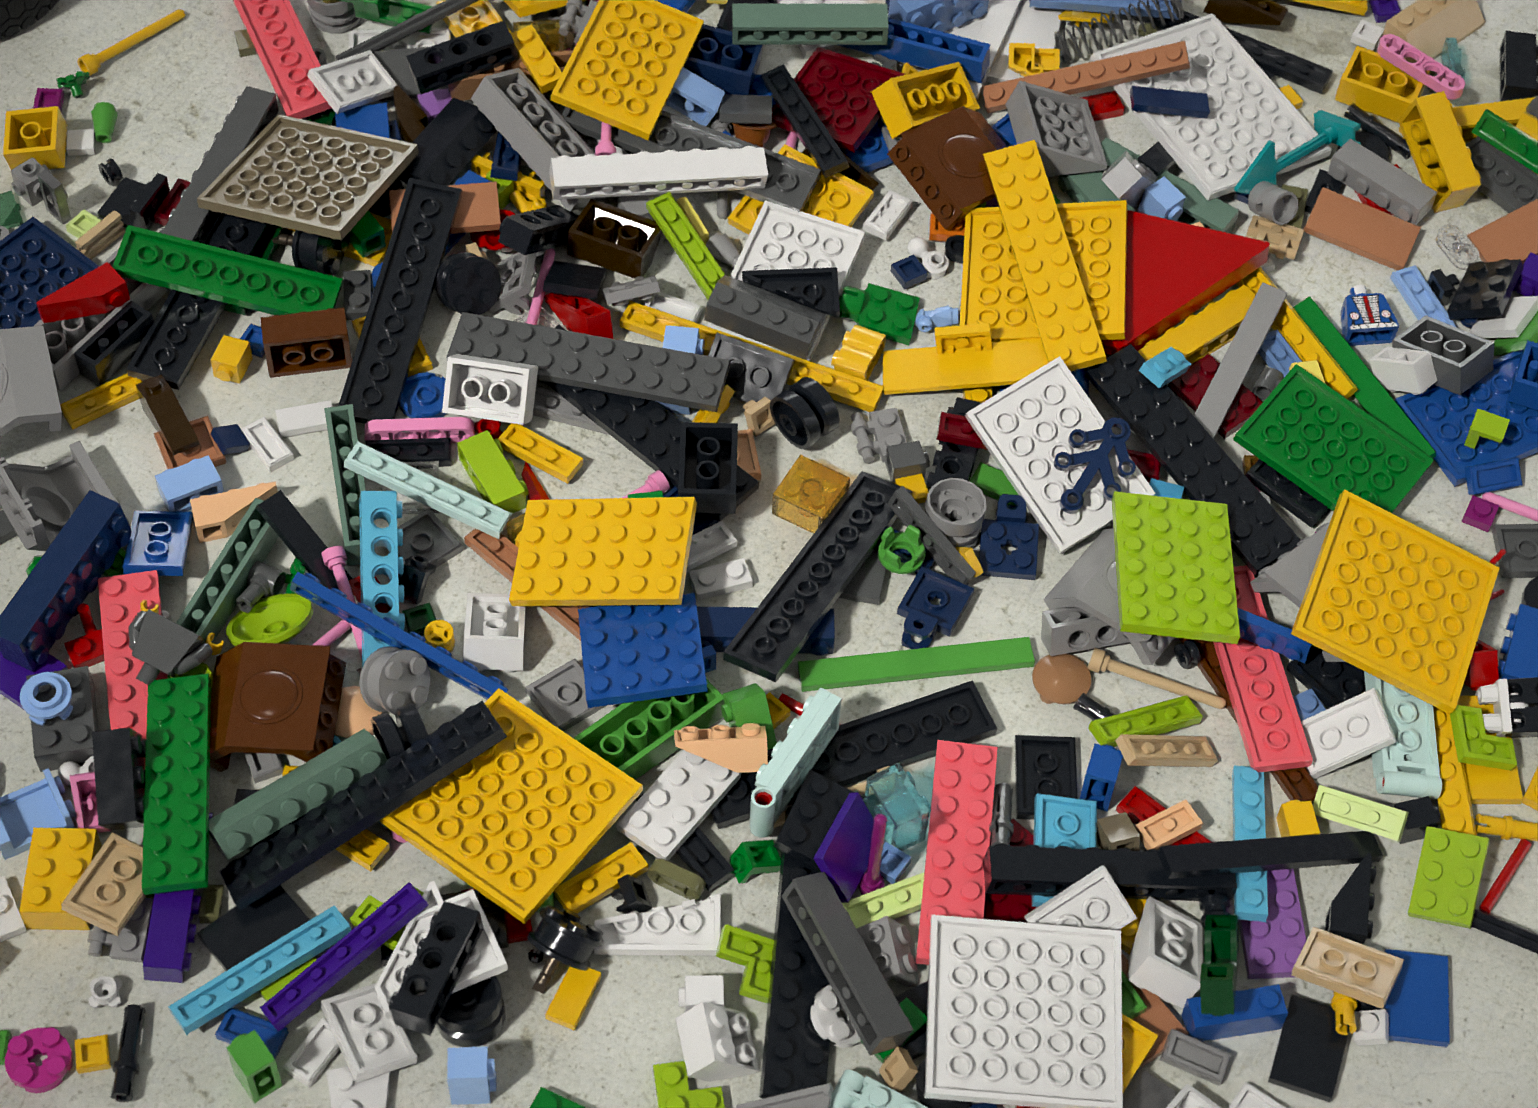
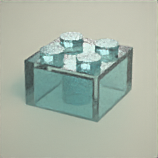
[864,763,931,851]

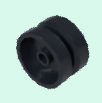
[770,377,840,450]
[371,702,428,760]
[436,975,506,1047]

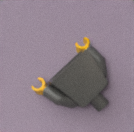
[128,600,224,685]

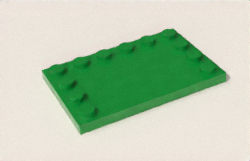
[1233,364,1434,513]

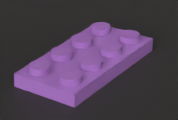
[1238,869,1306,979]

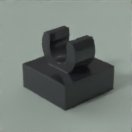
[1427,269,1460,306]
[611,874,652,914]

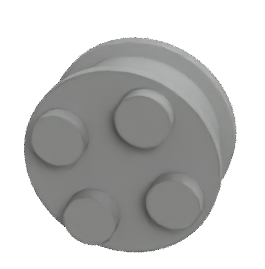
[356,646,431,715]

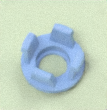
[20,672,73,726]

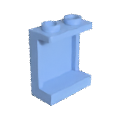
[0,768,76,860]

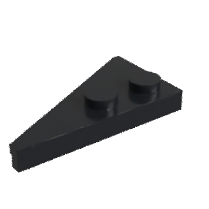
[742,267,840,318]

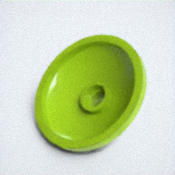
[226,593,313,646]

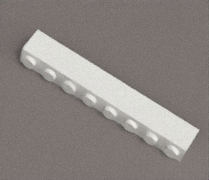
[549,146,768,200]

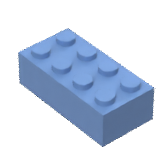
[888,0,989,32]

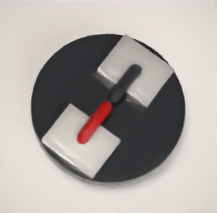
[528,948,544,963]

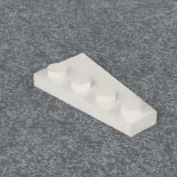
[594,893,721,956]
[326,1067,391,1108]

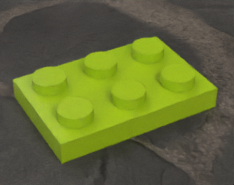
[1408,826,1489,929]

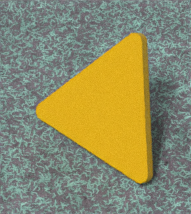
[1058,10,1114,30]

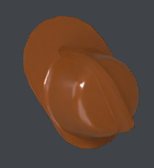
[731,122,776,147]

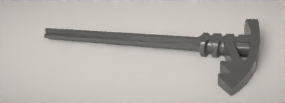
[336,0,479,61]

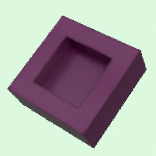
[1461,495,1499,532]

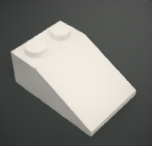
[463,593,526,672]
[1128,896,1203,1008]

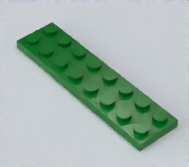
[112,225,343,315]
[142,674,211,895]

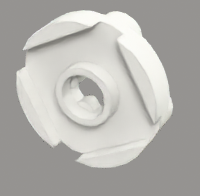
[810,984,861,1048]

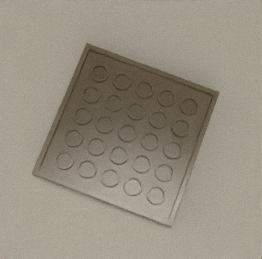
[197,114,419,240]

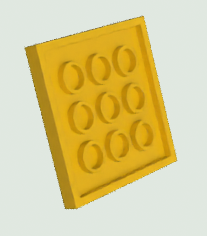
[728,144,874,235]

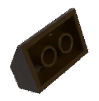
[567,199,662,279]

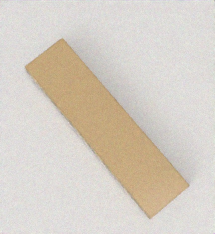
[1115,734,1218,767]

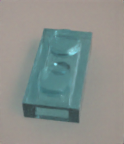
[1440,38,1465,87]

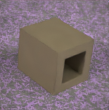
[1097,812,1140,851]

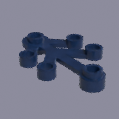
[1054,417,1136,514]

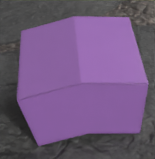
[417,89,451,124]

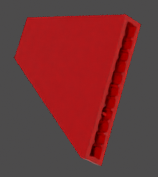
[1101,210,1270,358]

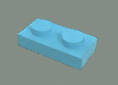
[1139,347,1192,388]

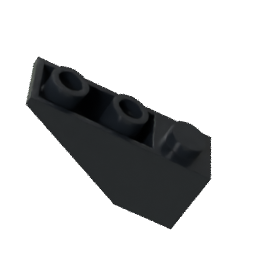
[1325,853,1376,944]

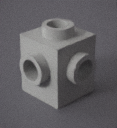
[10,157,51,207]

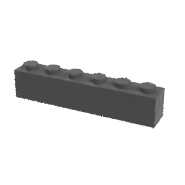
[781,872,913,1055]

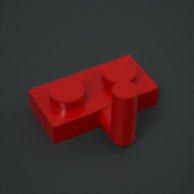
[64,603,104,668]

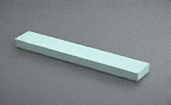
[344,442,512,539]

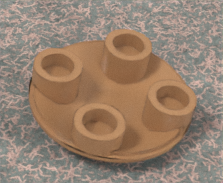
[1032,654,1091,704]

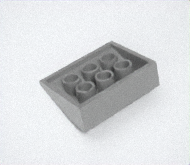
[1006,81,1108,177]

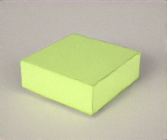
[65,209,101,239]

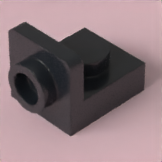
[398,555,437,605]

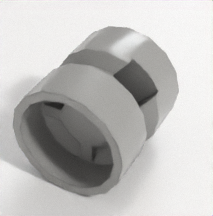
[1248,181,1298,225]

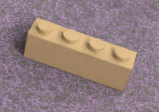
[1382,0,1485,63]

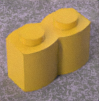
[831,325,886,381]

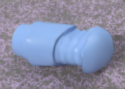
[915,305,958,332]

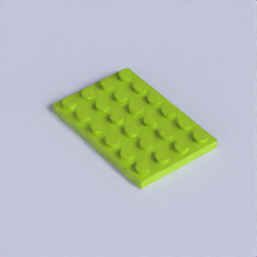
[1112,491,1240,644]

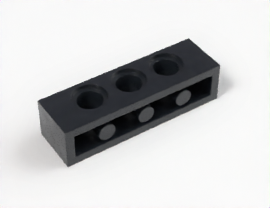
[406,20,518,95]
[498,205,579,255]
[926,397,981,489]
[389,901,484,1036]

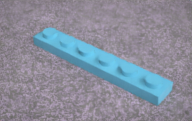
[1232,765,1268,922]
[168,905,352,1035]

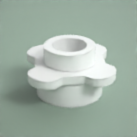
[88,976,122,1008]

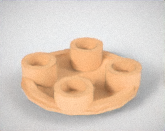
[335,686,382,738]

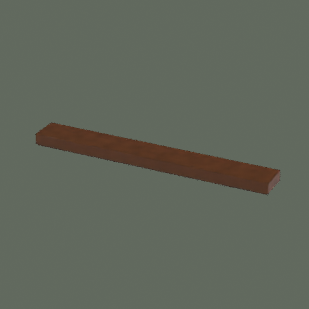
[1178,638,1318,804]

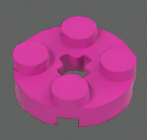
[5,1027,73,1093]

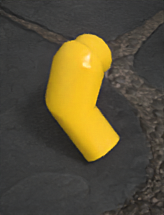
[509,190,547,213]

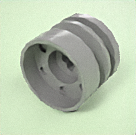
[307,0,361,34]
[925,478,987,548]

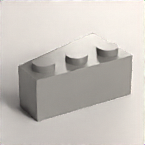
[1101,150,1158,209]

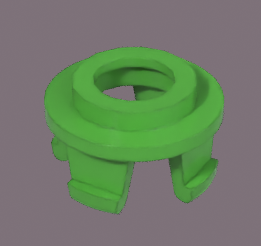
[878,525,926,574]

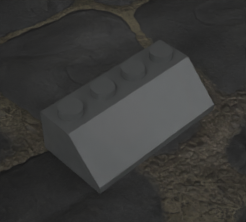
[704,275,826,360]

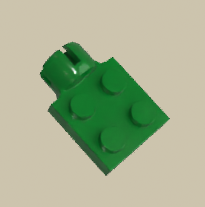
[839,283,920,345]

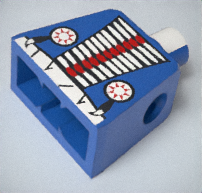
[1340,285,1399,346]

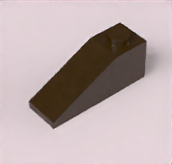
[1203,0,1288,26]
[136,374,200,455]

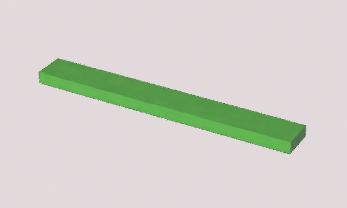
[798,637,1035,692]

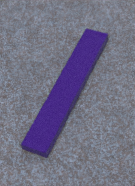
[260,882,429,1032]

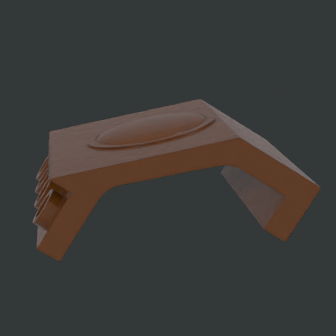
[887,106,1007,231]
[210,642,347,772]

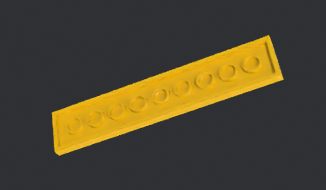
[983,140,1107,372]

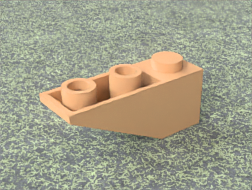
[190,481,278,543]
[674,723,768,773]

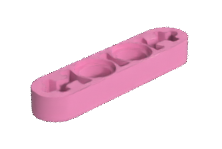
[1377,34,1465,100]
[364,417,475,443]

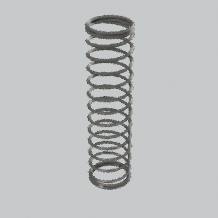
[1054,0,1184,62]

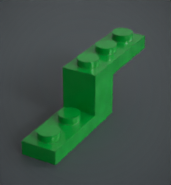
[341,0,433,34]

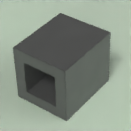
[885,441,930,484]

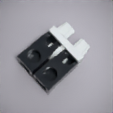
[1477,677,1538,738]

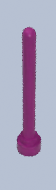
[859,814,887,895]

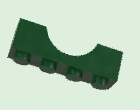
[1200,915,1239,1016]

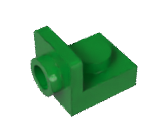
[729,840,781,884]

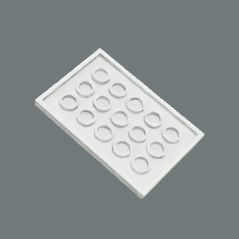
[707,200,865,362]
[965,356,1155,554]

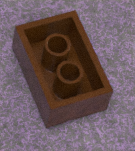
[260,308,352,378]

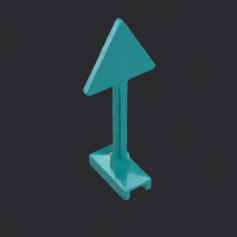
[1234,110,1361,194]

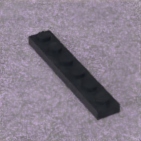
[761,64,849,179]

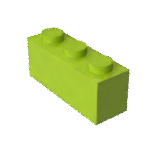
[457,430,529,514]

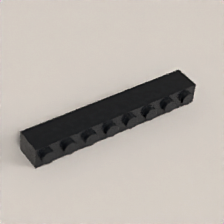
[983,844,1237,901]

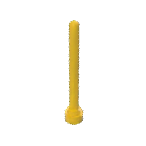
[77,9,185,76]

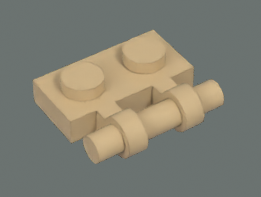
[1245,215,1305,260]

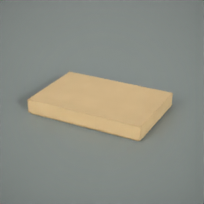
[61,832,146,936]
[1291,927,1404,1009]

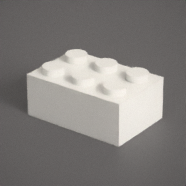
[442,354,538,425]

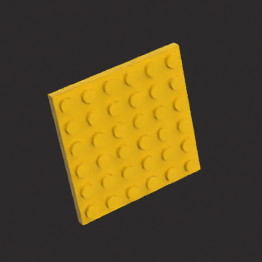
[960,200,1127,342]
[1291,490,1499,714]
[379,688,643,924]

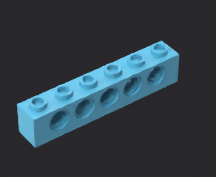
[359,491,405,667]

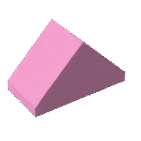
[69,771,111,833]

